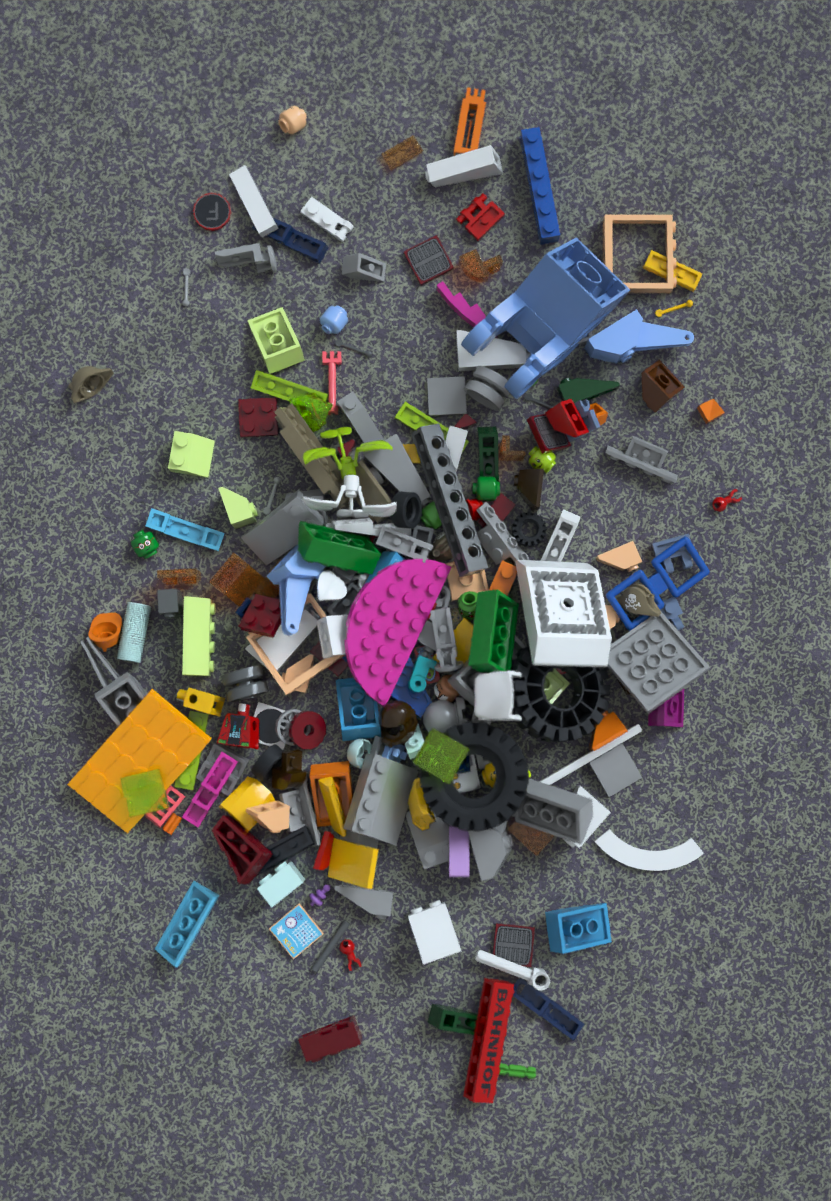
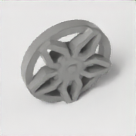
[275,709,311,745]

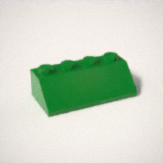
[298,521,381,574]
[468,589,519,673]

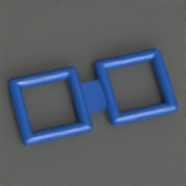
[606,536,710,631]

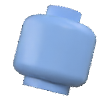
[320,306,348,334]

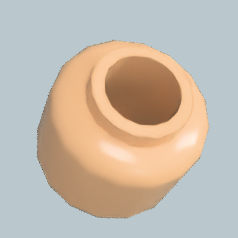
[278,106,307,134]

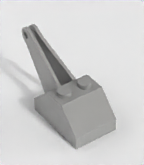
[80,637,147,726]
[468,821,514,881]

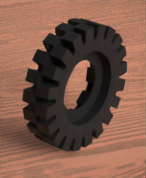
[420,722,529,831]

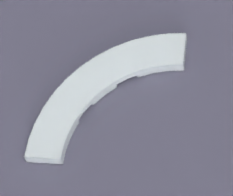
[594,829,704,871]

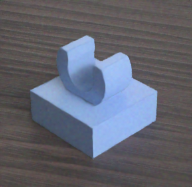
[382,744,407,763]

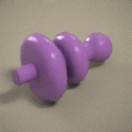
[309,885,330,906]

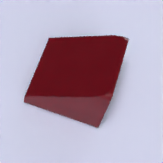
[454,414,477,430]
[337,439,356,458]

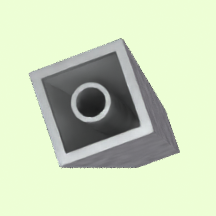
[363,434,430,506]

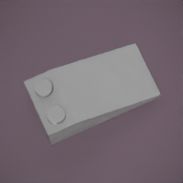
[241,489,324,566]

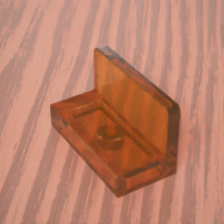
[500,435,525,461]

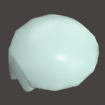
[347,738,372,769]

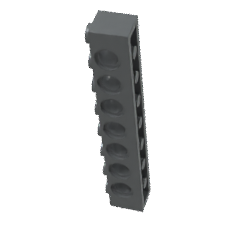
[411,424,488,577]

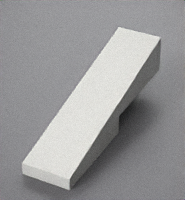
[229,165,278,238]
[332,517,411,536]

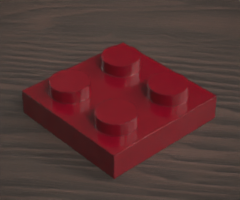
[238,397,278,438]
[239,594,281,638]

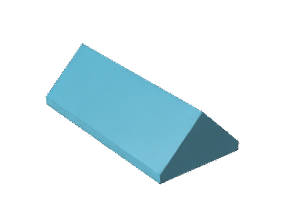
[155,881,220,967]

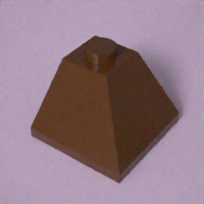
[641,360,685,413]

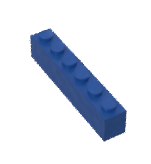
[520,127,560,245]

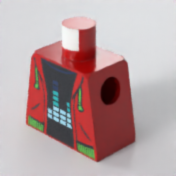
[217,703,259,750]

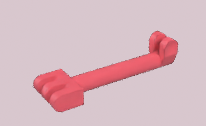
[322,351,342,415]

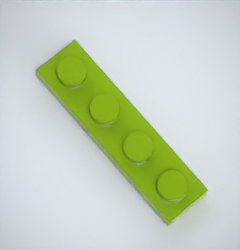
[251,370,328,413]
[395,402,469,453]
[174,711,209,790]

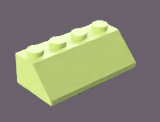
[182,597,216,676]

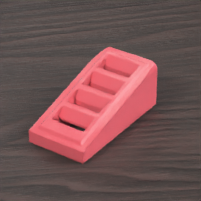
[145,785,186,828]

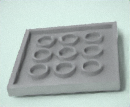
[607,612,710,714]

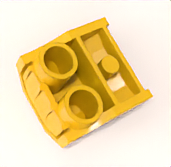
[219,776,275,833]
[408,778,435,831]

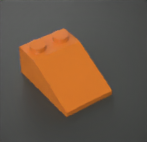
[310,761,353,827]

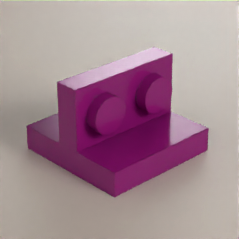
[648,689,684,727]

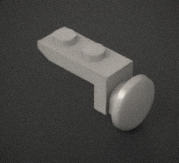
[215,243,277,273]
[431,607,463,672]

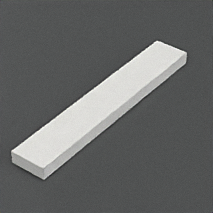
[539,724,642,785]

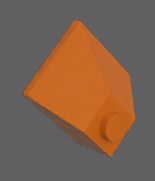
[588,711,628,751]

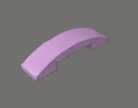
[449,825,469,877]

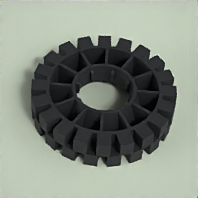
[511,643,610,743]

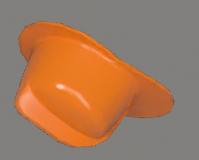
[88,612,122,652]

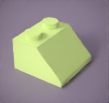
[168,431,215,478]
[219,487,258,529]

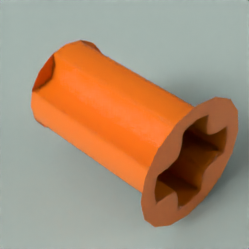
[161,813,182,835]

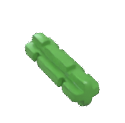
[499,1063,536,1079]

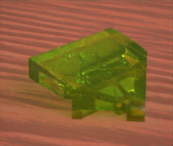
[289,392,333,432]

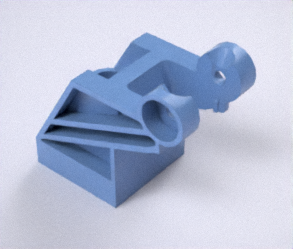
[461,238,630,399]

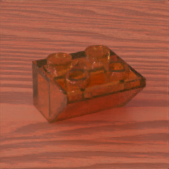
[209,552,265,607]

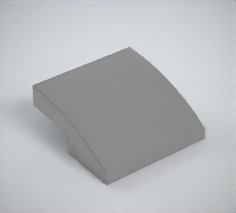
[196,742,250,796]
[589,743,642,797]

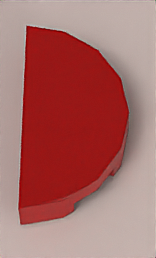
[313,831,334,870]

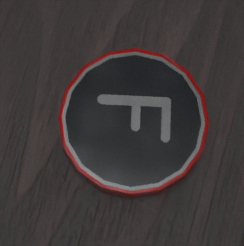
[193,193,231,231]

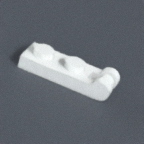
[300,197,354,242]

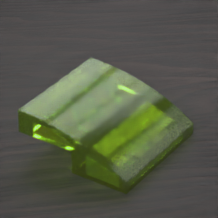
[413,728,470,784]
[120,769,169,817]

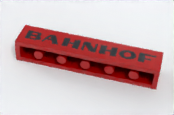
[463,978,514,1103]

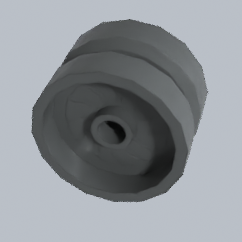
[221,665,269,703]

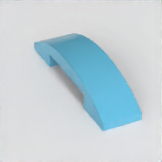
[145,508,225,551]

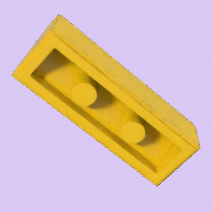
[318,777,347,837]

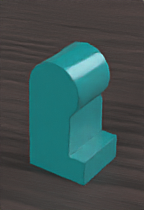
[408,655,437,693]

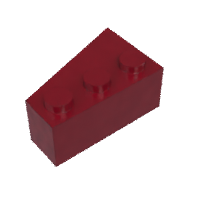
[211,815,273,884]
[298,1015,362,1063]

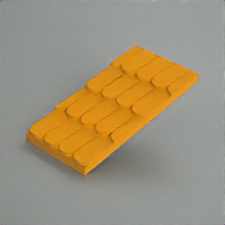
[67,689,212,834]

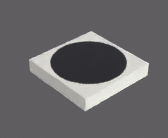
[254,702,294,750]

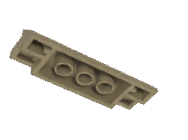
[274,403,358,509]

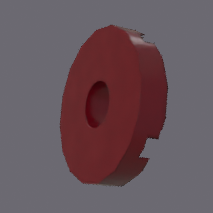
[289,711,326,749]

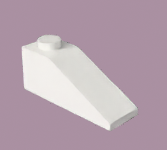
[540,509,580,562]

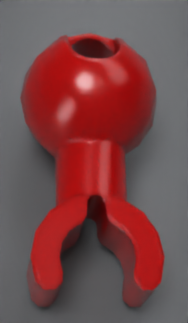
[712,489,742,512]
[339,939,361,971]

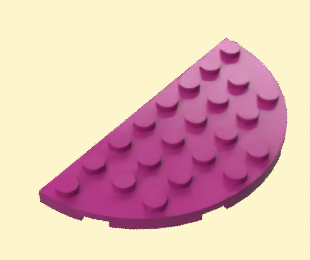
[345,559,452,706]

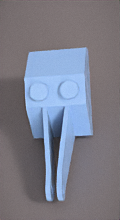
[584,309,694,363]
[267,544,326,636]

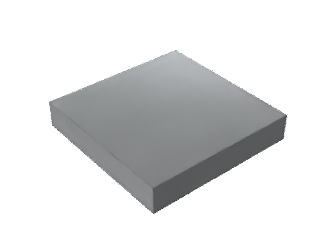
[427,376,467,416]

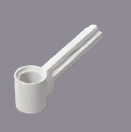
[475,950,550,990]

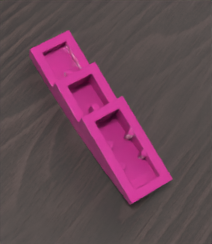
[436,281,498,338]
[182,752,238,827]

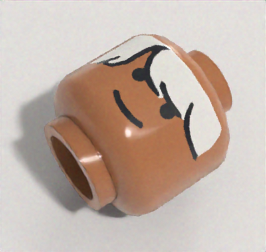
[434,674,460,702]

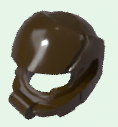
[378,701,418,748]

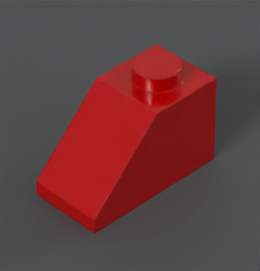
[545,399,589,438]

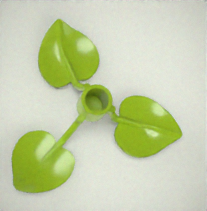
[303,427,393,479]

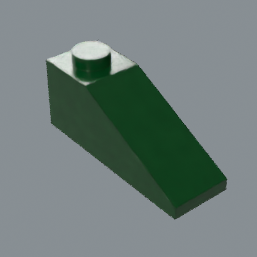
[557,378,620,403]
[477,426,499,481]
[427,1003,478,1035]

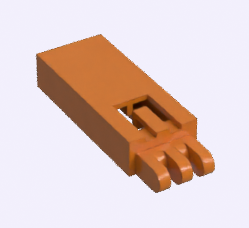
[453,87,486,156]

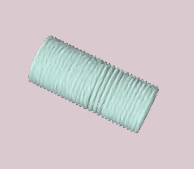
[116,602,152,663]

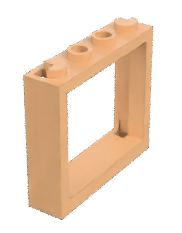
[603,215,677,293]
[246,593,345,696]

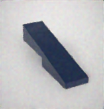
[252,218,329,264]
[513,977,586,1041]

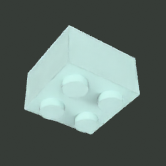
[257,861,306,907]

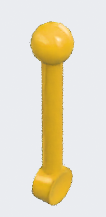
[655,300,693,317]

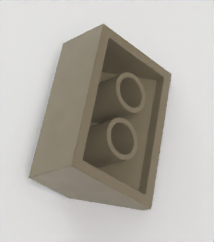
[355,460,392,524]

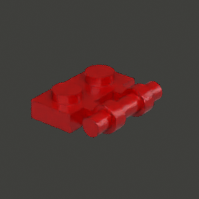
[456,193,505,241]

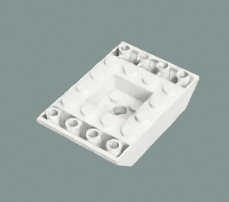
[515,560,612,667]

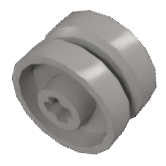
[464,366,510,411]

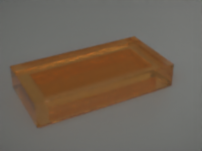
[382,135,423,171]

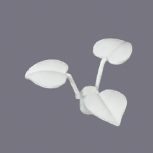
[302,475,396,519]
[317,523,370,601]

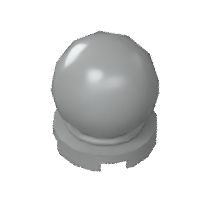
[423,697,467,737]

